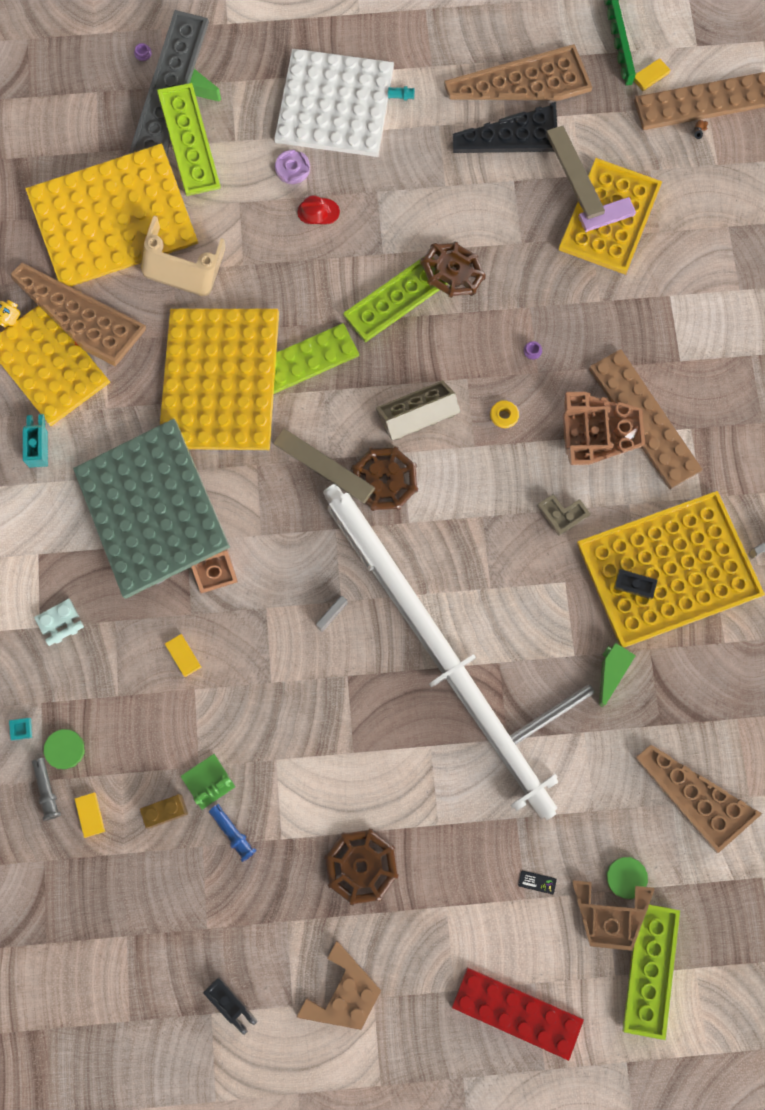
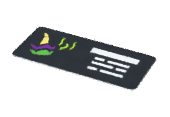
[518,870,557,895]

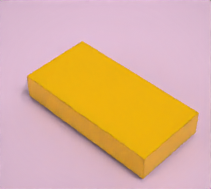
[634,58,671,91]
[165,634,202,677]
[75,793,105,838]

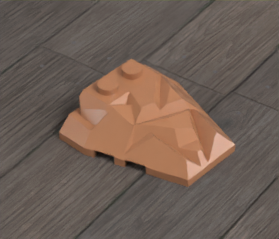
[563,392,645,465]

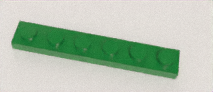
[604,0,636,86]

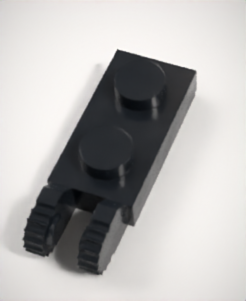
[203,977,257,1035]

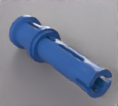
[208,804,257,862]

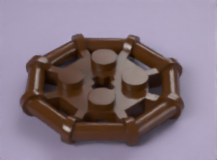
[420,241,486,298]
[351,446,419,511]
[324,828,399,906]

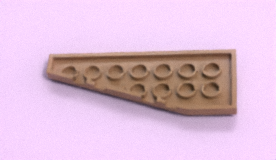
[444,44,592,101]
[11,263,146,367]

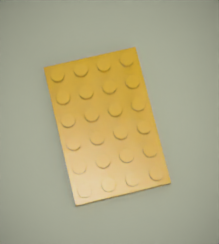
[559,158,662,275]
[0,305,110,426]

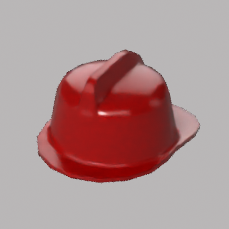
[297,195,340,225]

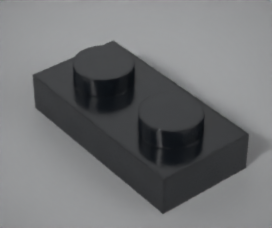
[614,569,657,599]

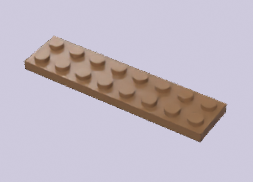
[634,72,765,130]
[589,349,703,490]

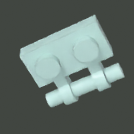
[34,599,84,646]

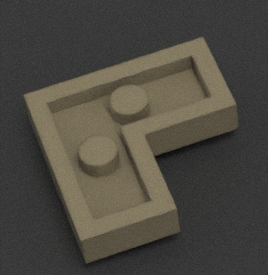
[537,494,591,536]

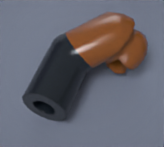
[692,120,708,139]

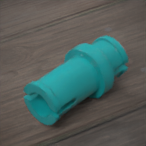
[388,86,415,101]

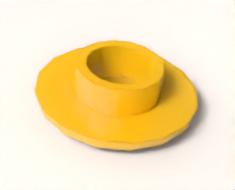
[490,400,519,428]

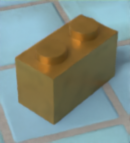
[140,794,188,828]

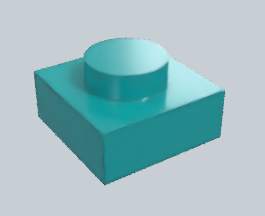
[9,718,33,741]

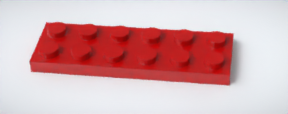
[452,967,584,1061]

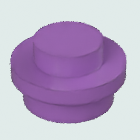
[134,43,152,61]
[524,341,542,360]

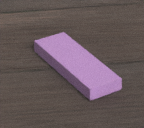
[579,197,636,232]

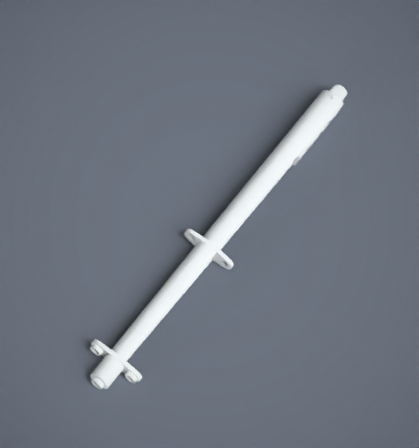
[323,484,558,820]

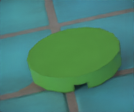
[44,729,85,769]
[606,857,648,899]

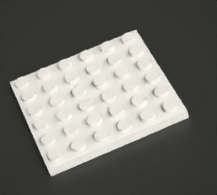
[275,49,394,157]

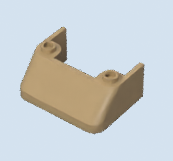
[141,216,226,296]

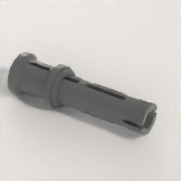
[31,758,61,821]

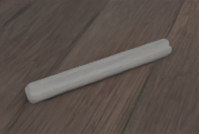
[510,685,594,745]

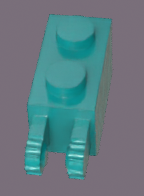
[23,414,48,468]

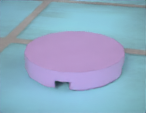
[275,150,310,184]

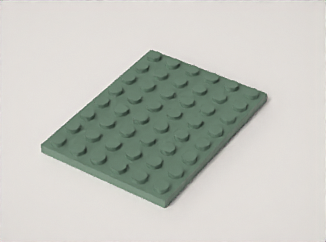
[73,419,230,599]

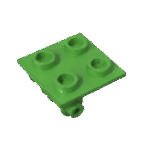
[181,754,236,810]

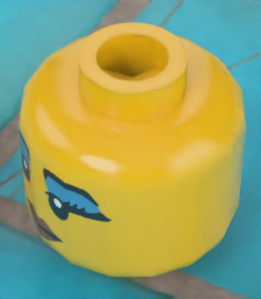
[0,300,21,328]

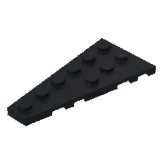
[452,102,558,153]

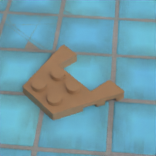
[573,880,654,951]
[297,941,381,1030]

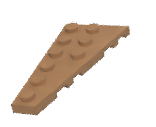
[635,745,763,853]

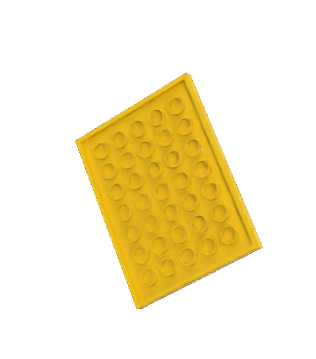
[25,143,199,287]
[160,309,279,450]
[577,491,765,648]

